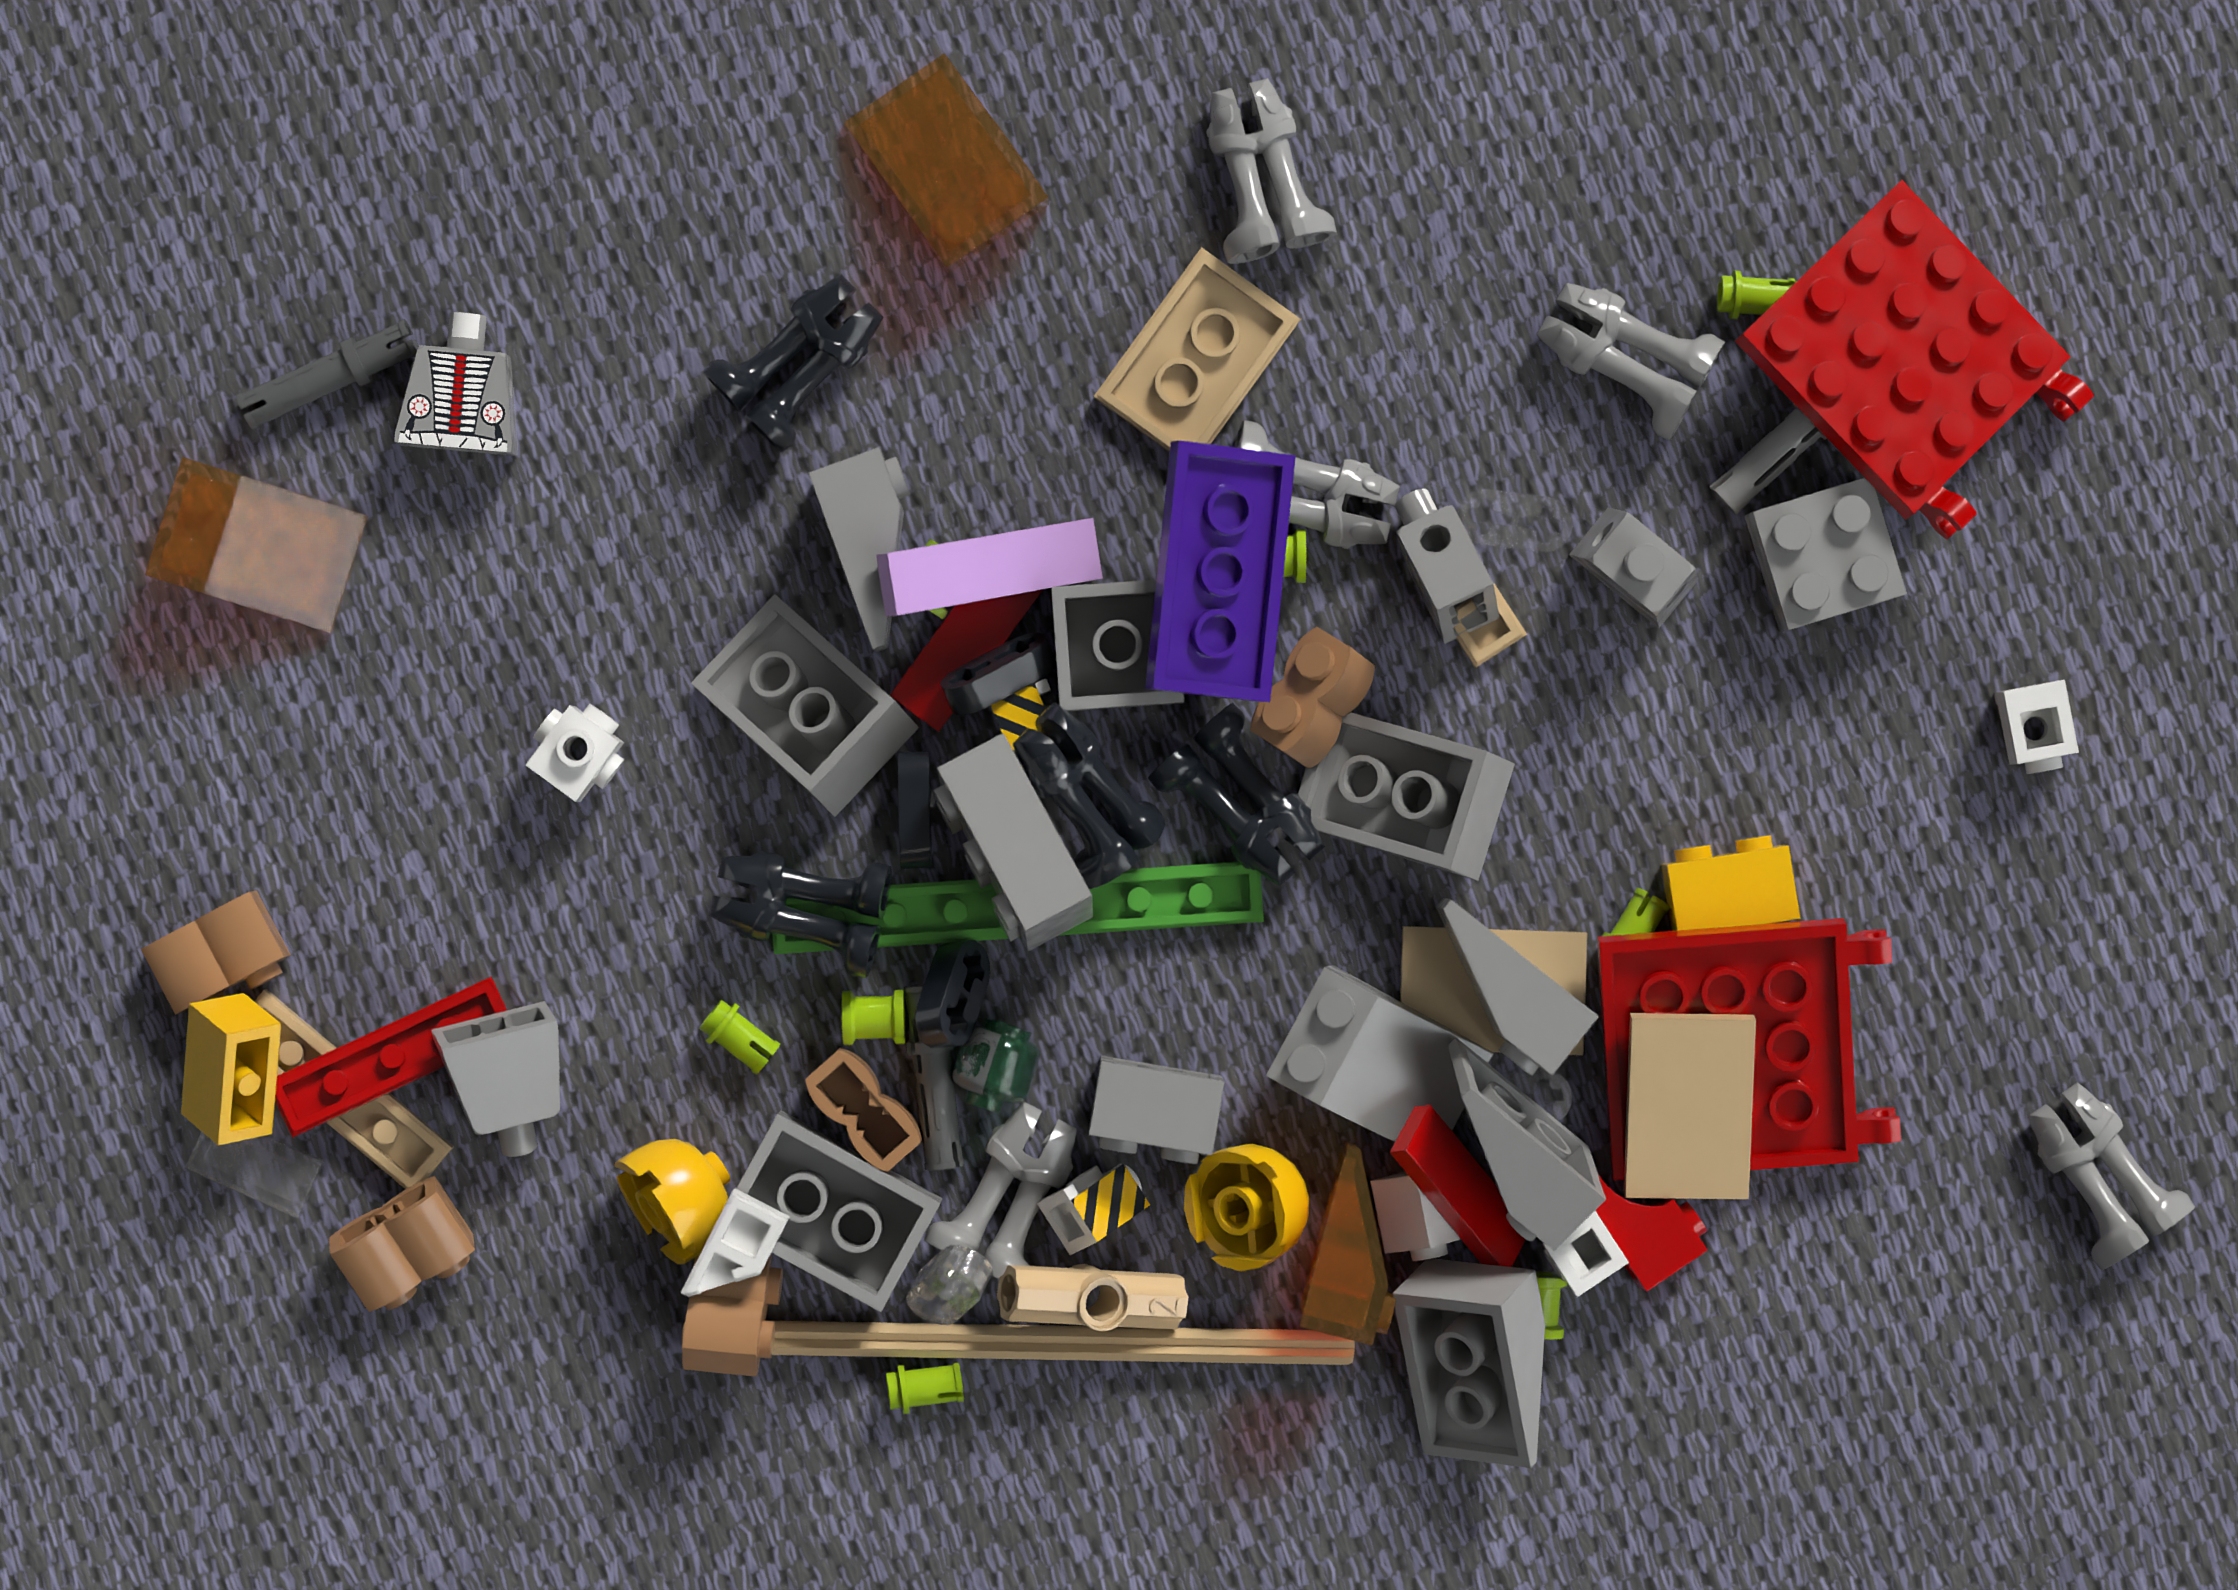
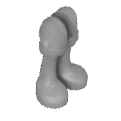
[1206,78,1337,264]
[1536,283,1725,441]
[1234,420,1400,549]
[2028,1082,2195,1270]
[924,1101,1077,1279]

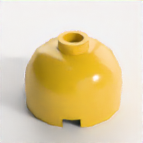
[614,1139,731,1264]
[1184,1144,1309,1271]

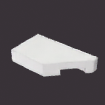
[681,1188,790,1297]

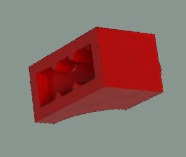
[1595,1175,1708,1292]

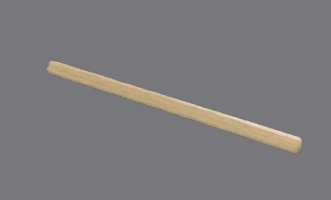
[682,1320,1355,1365]

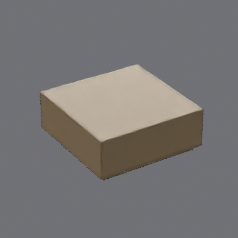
[1454,584,1527,668]

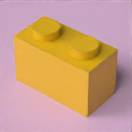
[1661,835,1801,931]
[181,993,281,1145]

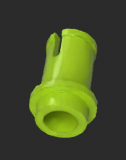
[1717,270,1796,319]
[1602,887,1670,936]
[699,1000,780,1075]
[886,1362,964,1414]

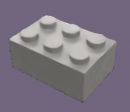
[933,733,1093,951]
[737,1110,942,1312]

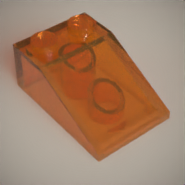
[844,53,1049,275]
[145,457,369,633]
[1297,1139,1396,1346]

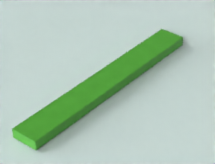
[773,862,1264,954]

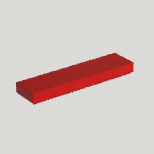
[275,976,507,1138]

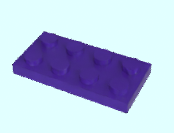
[1145,440,1296,702]

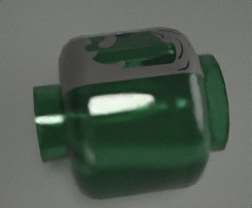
[952,1018,1040,1113]

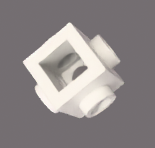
[526,703,625,802]

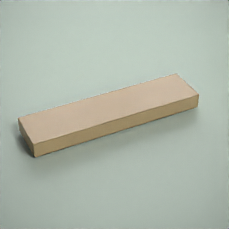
[254,989,454,1189]

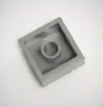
[1744,478,1907,632]
[1051,580,1184,711]
[1089,1056,1225,1164]

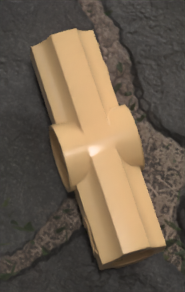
[997,1263,1189,1332]

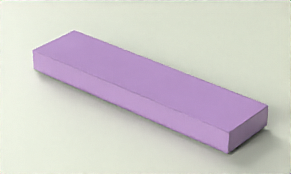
[876,518,1103,617]

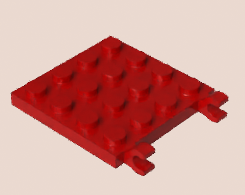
[1735,180,2094,540]
[1597,918,1901,1181]

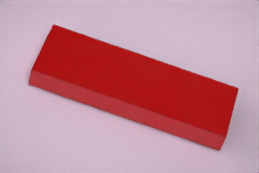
[889,589,1044,732]
[1390,1104,1526,1267]

